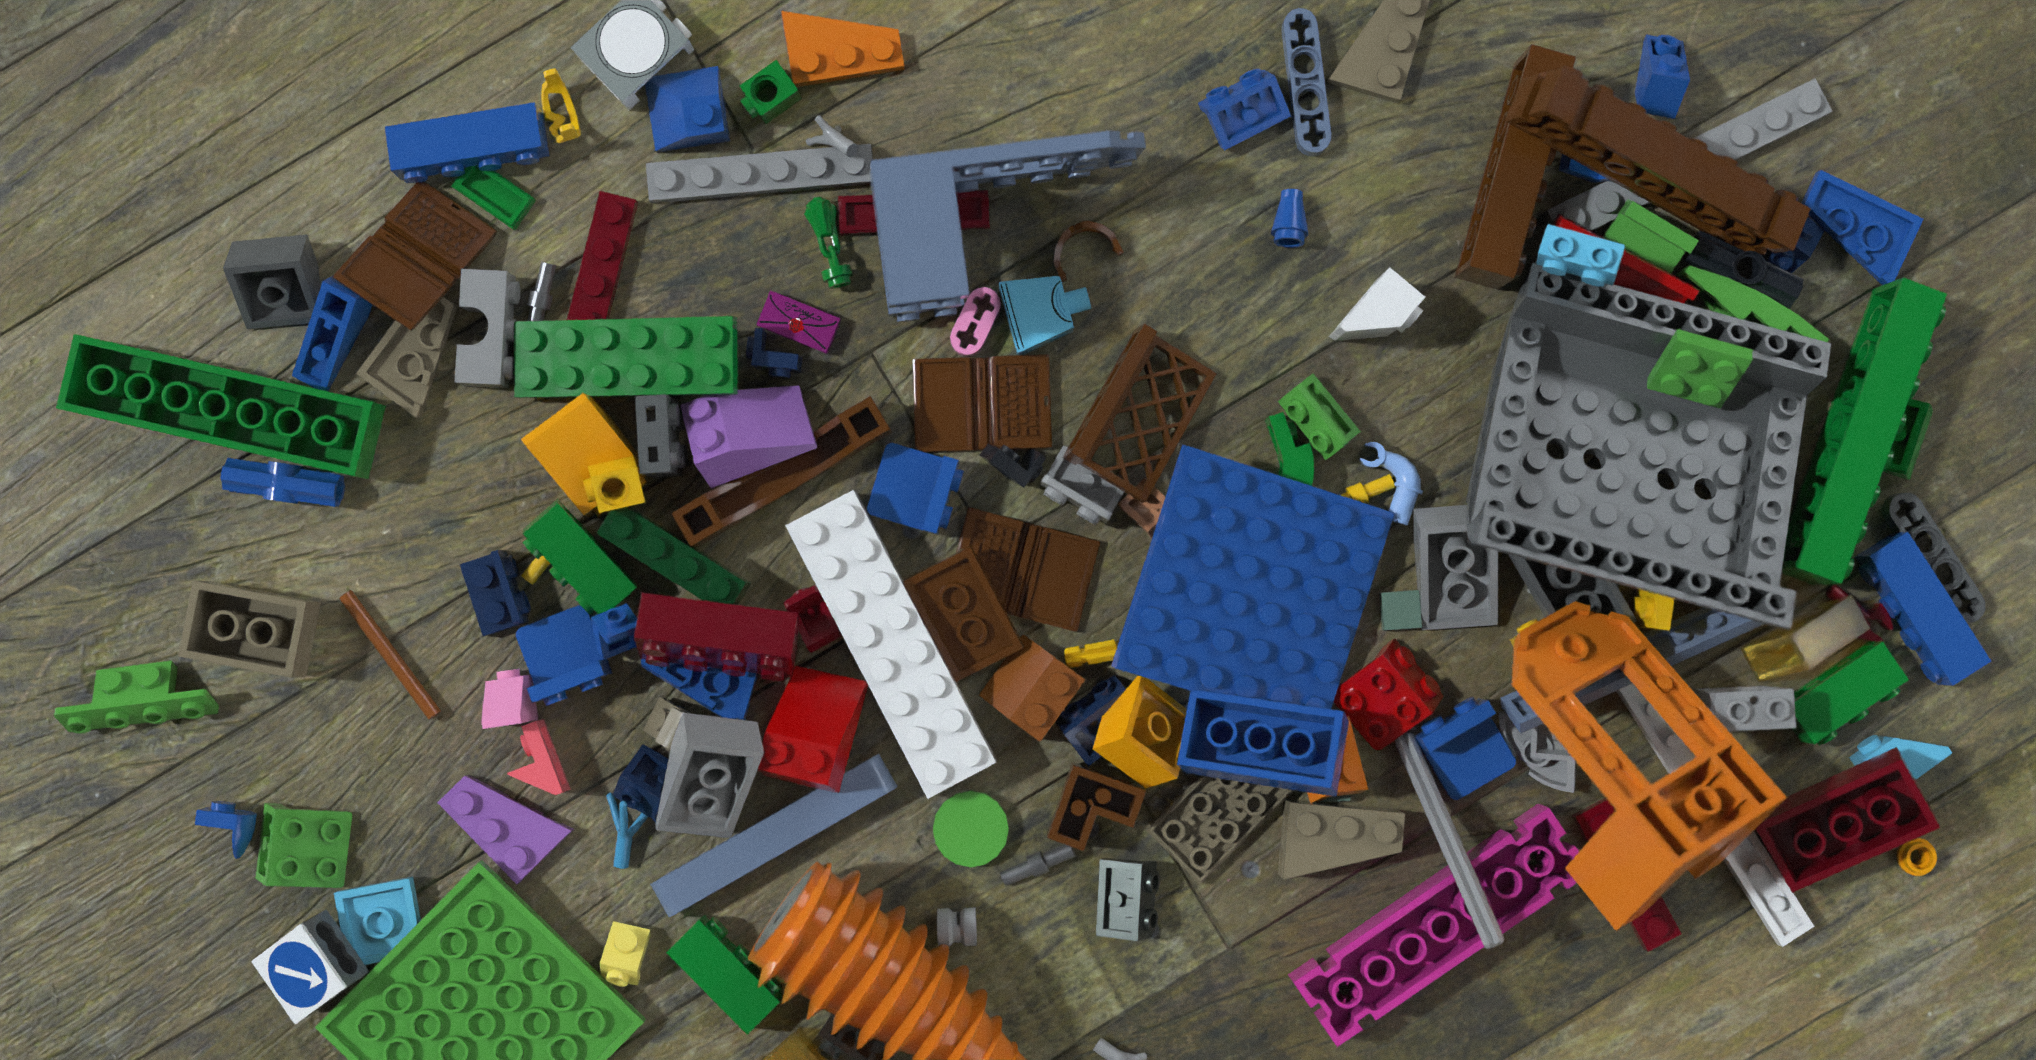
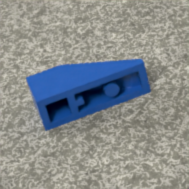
[292,275,373,391]

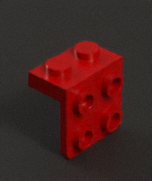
[1333,638,1444,750]

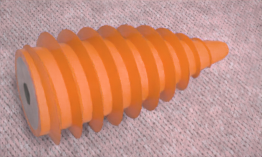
[748,862,1027,1060]

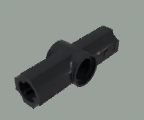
[1684,231,1804,309]

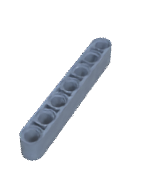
[650,754,898,917]

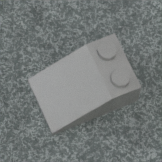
[1413,505,1498,630]
[655,712,764,838]

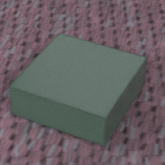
[1379,590,1422,630]

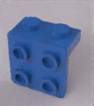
[867,443,964,535]
[516,605,613,706]
[1415,697,1516,800]

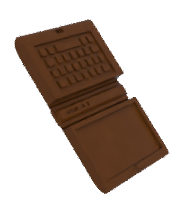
[333,181,497,331]
[913,354,1052,452]
[956,507,1101,632]

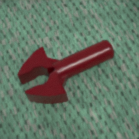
[1826,585,1893,641]

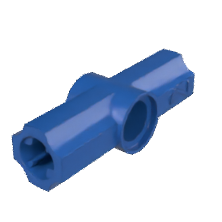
[220,458,345,507]

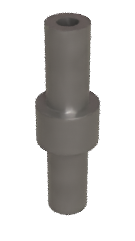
[527,262,556,321]
[1000,844,1076,886]

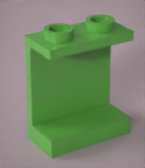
[1603,199,1699,273]

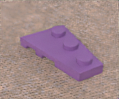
[437,775,574,884]

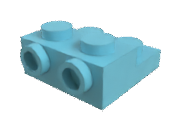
[1536,224,1625,286]

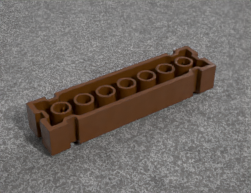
[1505,66,1811,255]

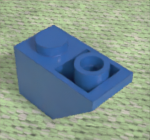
[1635,35,1690,119]

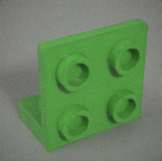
[255,803,352,888]

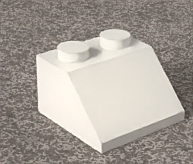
[1329,267,1425,341]

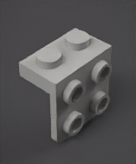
[1041,445,1124,525]

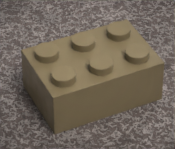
[178,581,321,678]

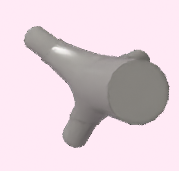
[806,115,858,157]
[1093,1038,1147,1060]

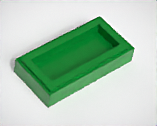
[451,165,536,231]

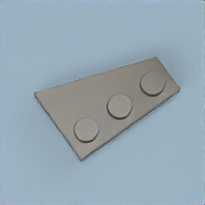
[1326,0,1430,103]
[356,296,458,419]

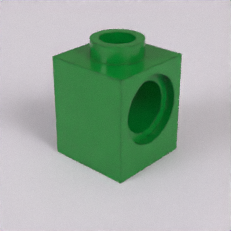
[739,60,802,125]

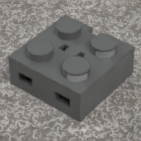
[635,394,688,478]

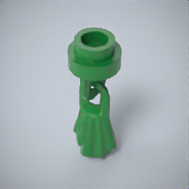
[804,196,853,289]

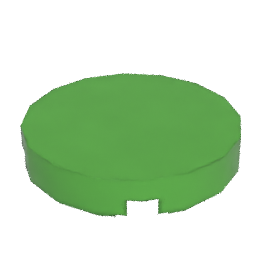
[933,790,1009,867]

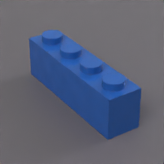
[385,102,550,183]
[1855,532,1991,686]

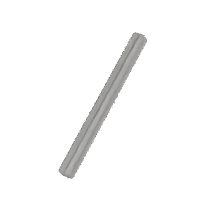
[1395,732,1504,949]

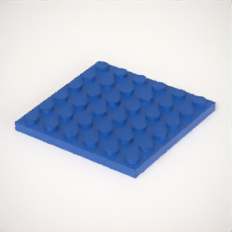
[1111,444,1395,709]

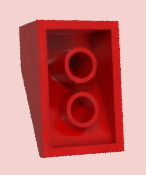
[757,666,868,793]

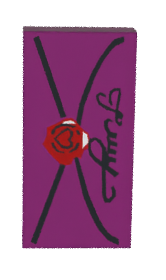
[756,290,841,354]

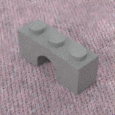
[455,269,520,389]

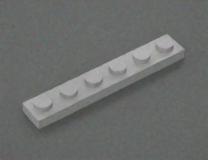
[646,144,873,203]

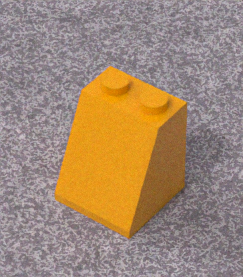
[521,393,647,518]

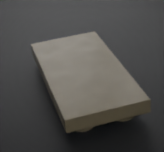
[1146,775,1294,884]

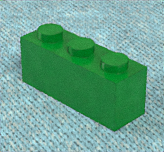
[523,499,637,615]
[1792,641,1909,745]
[666,914,783,1035]

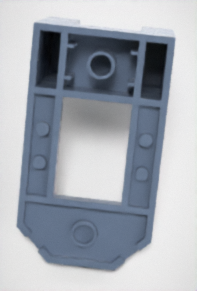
[870,131,1146,322]

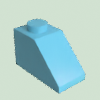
[1849,735,1952,780]

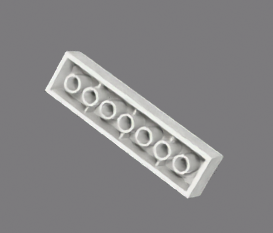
[785,490,997,799]

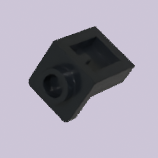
[979,443,1046,488]

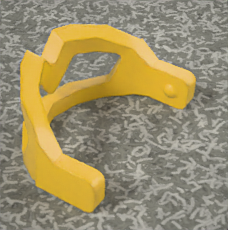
[541,68,581,143]

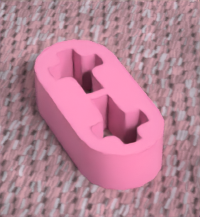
[950,287,1001,357]

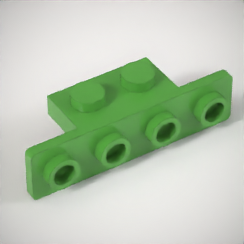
[54,660,219,734]

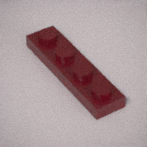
[567,191,639,320]
[1572,798,1682,952]

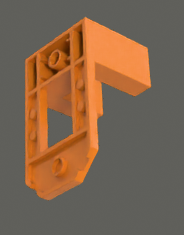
[1512,601,1787,931]

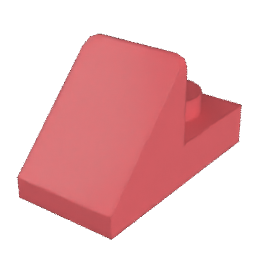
[507,719,571,795]

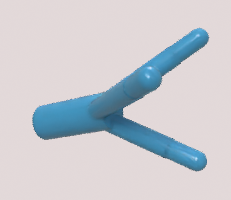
[606,793,648,869]

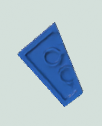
[1801,170,1923,285]
[641,659,758,720]

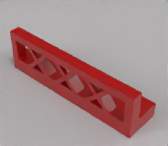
[1539,213,1699,303]

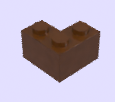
[1047,762,1146,851]

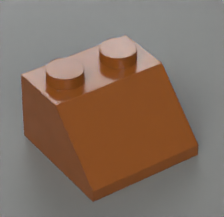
[979,634,1085,742]

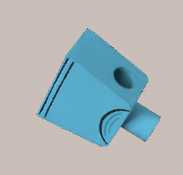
[999,276,1091,355]

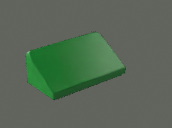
[1884,399,1933,480]

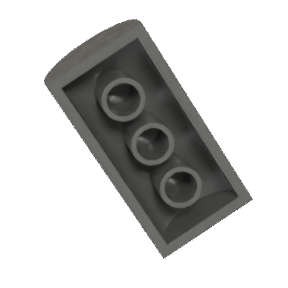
[1508,554,1637,623]

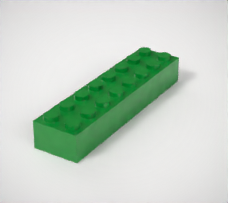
[1781,277,1947,585]
[56,334,386,479]

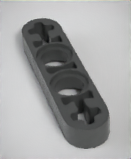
[1882,493,1985,623]

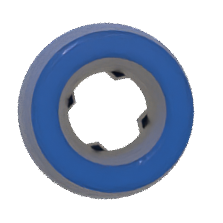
[1271,189,1309,248]

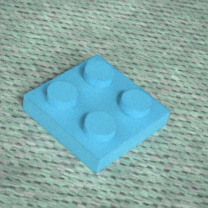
[334,877,421,965]

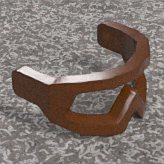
[1052,221,1124,283]

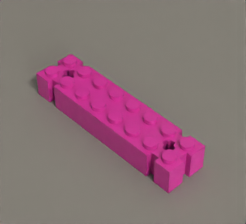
[1288,804,1579,1047]

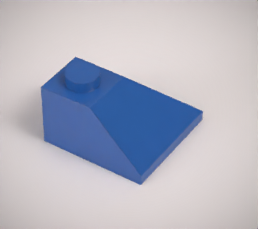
[645,66,730,153]

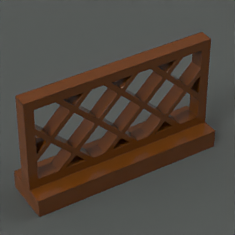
[1062,324,1217,503]

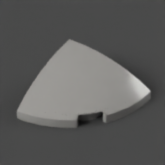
[1499,711,1577,793]

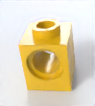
[583,456,645,513]

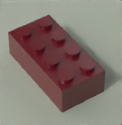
[634,593,799,681]
[1756,747,1940,893]

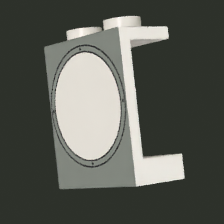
[570,0,694,110]

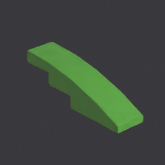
[1675,266,1829,342]

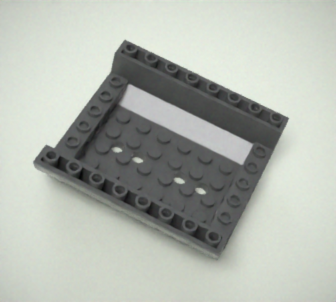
[1466,263,1832,630]

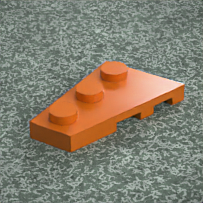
[781,11,905,87]

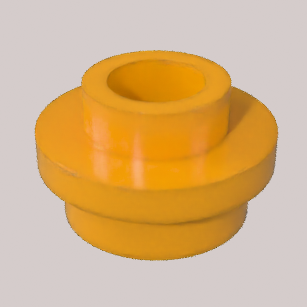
[1897,838,1937,876]

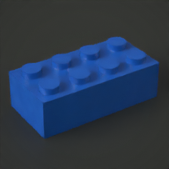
[1177,690,1349,797]

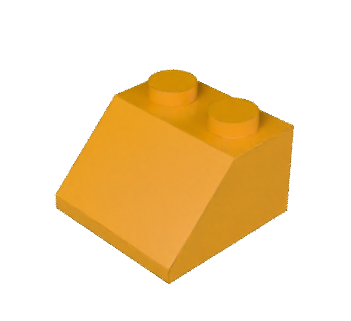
[1092,676,1187,789]

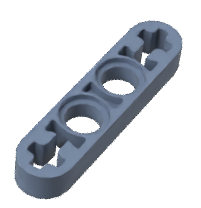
[1281,8,1331,156]

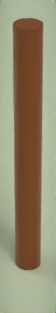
[339,590,441,720]

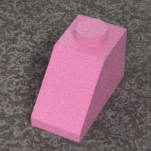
[481,669,538,729]

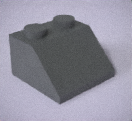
[223,234,320,329]

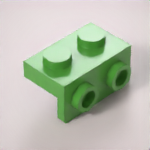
[1278,373,1361,460]

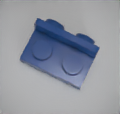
[1198,69,1291,150]

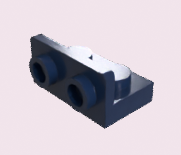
[460,550,531,636]
[1055,675,1126,766]
[613,744,676,833]

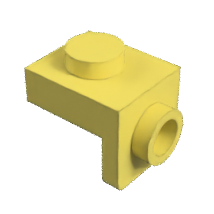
[600,921,650,987]

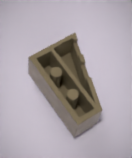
[1278,799,1405,880]

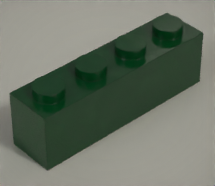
[596,506,752,605]

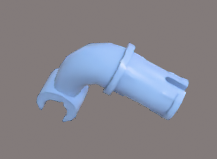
[1359,442,1423,526]

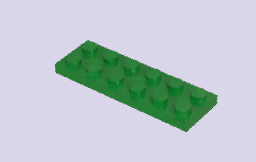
[514,316,738,398]

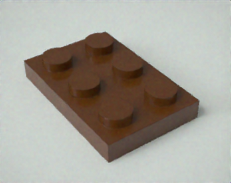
[903,545,1024,682]

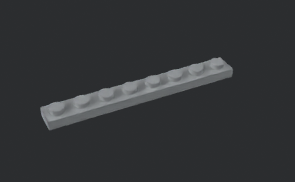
[1544,78,1833,231]

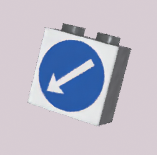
[251,909,370,1024]

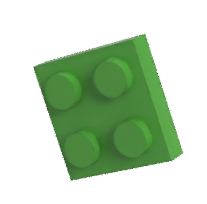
[1647,329,1753,408]

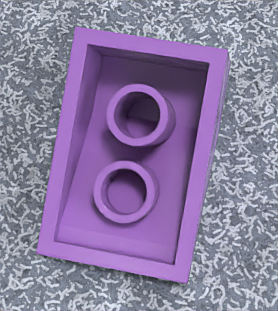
[680,385,818,488]

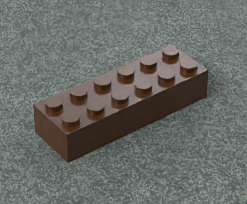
[1454,44,1576,290]

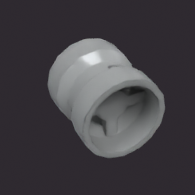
[937,907,977,947]

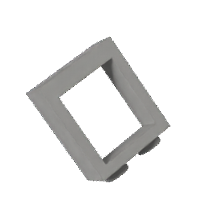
[1692,685,1796,731]

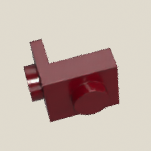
[783,585,842,653]

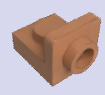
[1118,478,1165,540]

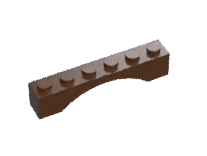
[671,396,893,548]

